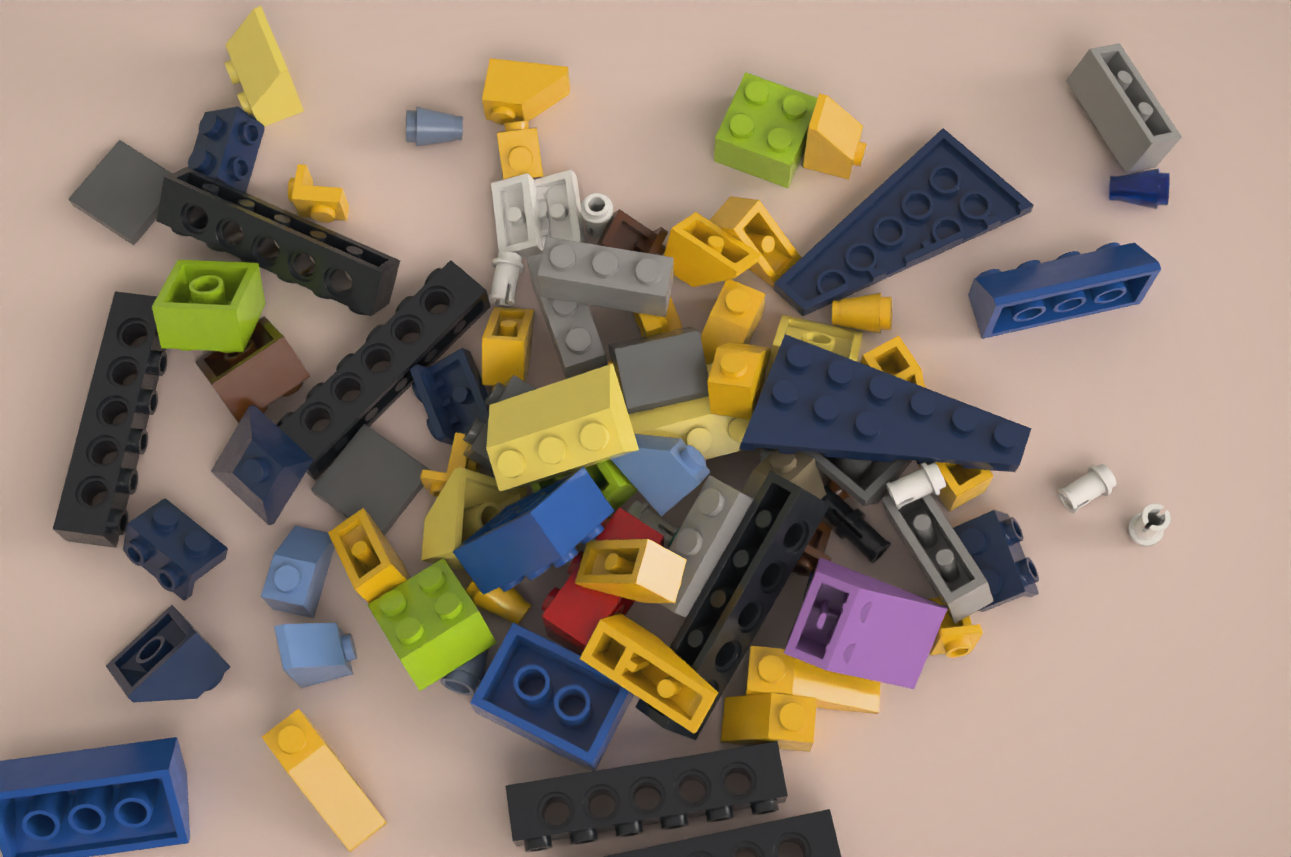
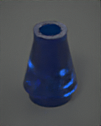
[1109,168,1170,209]

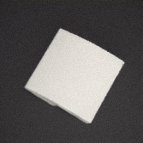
[491,170,586,258]

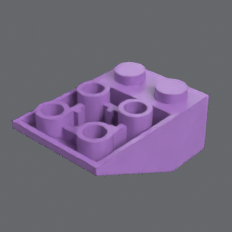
[784,558,947,689]

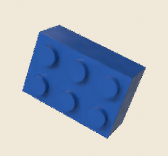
[452,466,614,595]
[470,623,634,771]

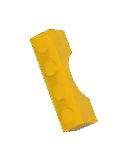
[860,335,994,512]

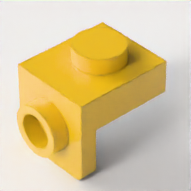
[497,120,543,180]
[288,164,349,223]
[420,433,481,497]
[928,598,983,658]

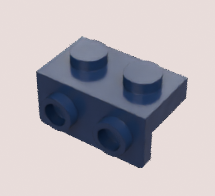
[188,106,265,193]
[410,348,489,445]
[123,498,228,601]
[953,510,1039,612]

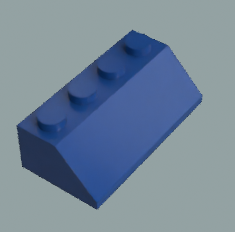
[968,242,1161,339]
[0,737,190,857]

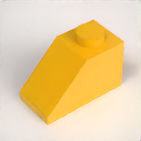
[482,58,571,125]
[803,93,867,180]
[709,196,801,287]
[664,212,761,287]
[482,307,535,387]
[707,342,771,419]
[328,508,411,603]
[575,539,687,603]
[721,693,817,752]

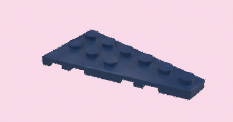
[774,128,1034,316]
[739,334,1032,472]

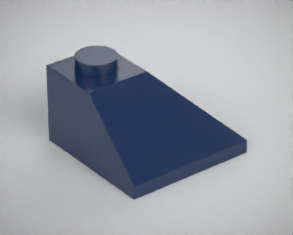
[211,405,314,525]
[106,605,230,703]

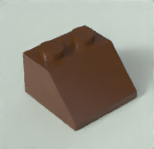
[195,316,310,423]

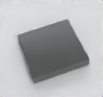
[68,140,172,245]
[311,424,430,536]

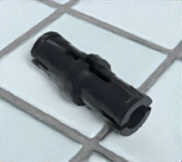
[821,485,891,563]

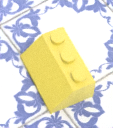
[628,363,750,460]
[486,364,639,492]

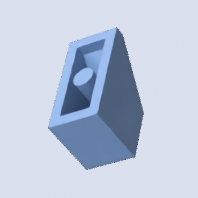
[611,434,711,517]
[261,526,335,618]
[274,623,357,688]

